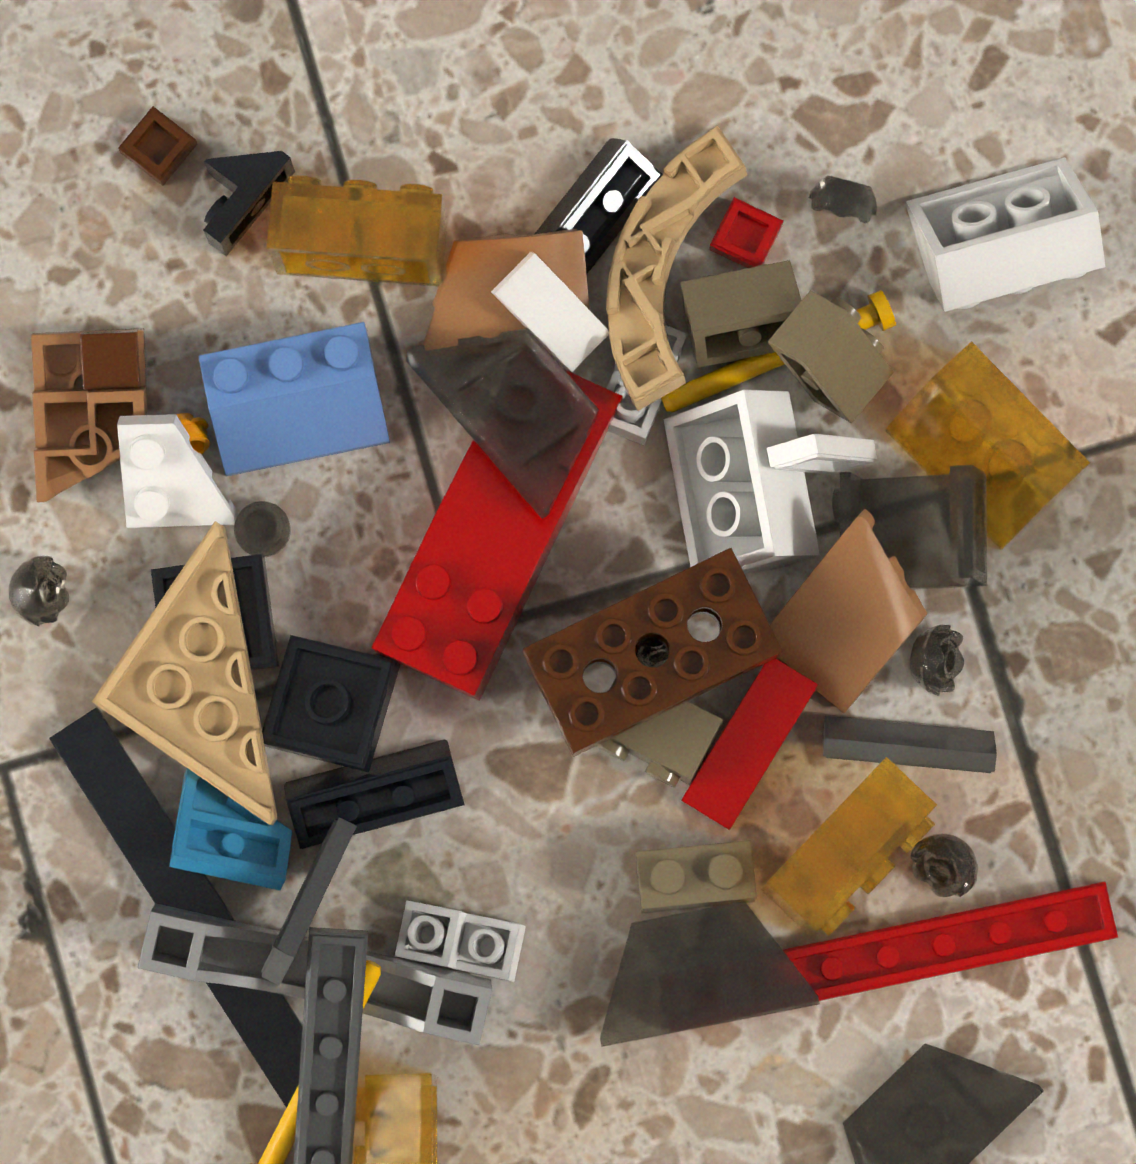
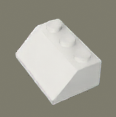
[906,157,1106,312]
[663,390,820,574]

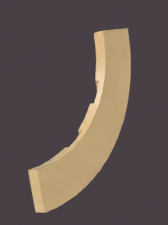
[606,126,747,411]

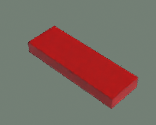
[681,659,819,830]

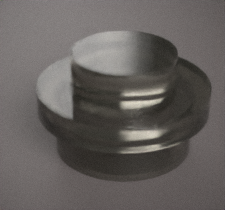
[234,501,291,558]

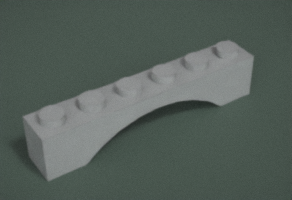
[138,903,492,1045]

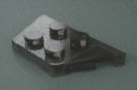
[406,328,599,519]
[600,901,820,1048]
[841,1043,1044,1164]

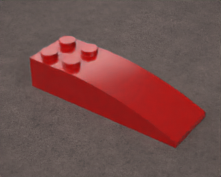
[371,351,623,701]

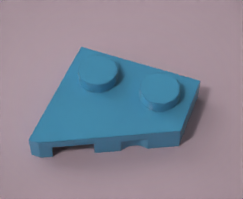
[169,768,292,891]

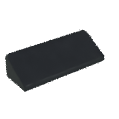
[535,138,663,274]
[284,740,465,849]

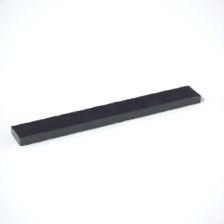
[49,707,303,1108]

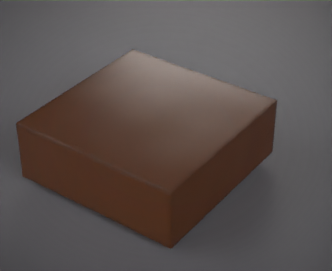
[118,106,197,186]
[80,330,141,390]

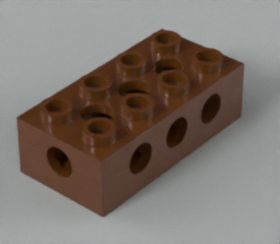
[522,548,783,757]

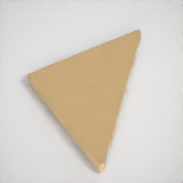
[92,521,278,825]

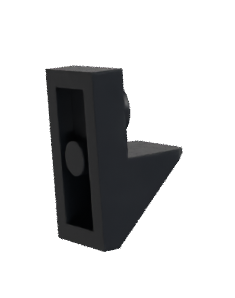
[203,151,295,256]

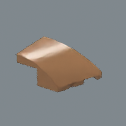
[417,229,590,359]
[31,328,147,503]
[770,509,927,713]

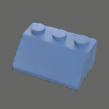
[198,322,390,476]

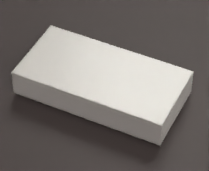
[491,252,609,372]
[767,434,877,475]

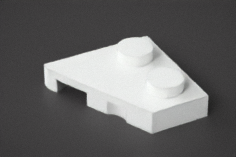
[117,414,236,528]

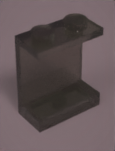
[832,464,987,590]

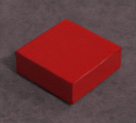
[709,197,784,268]

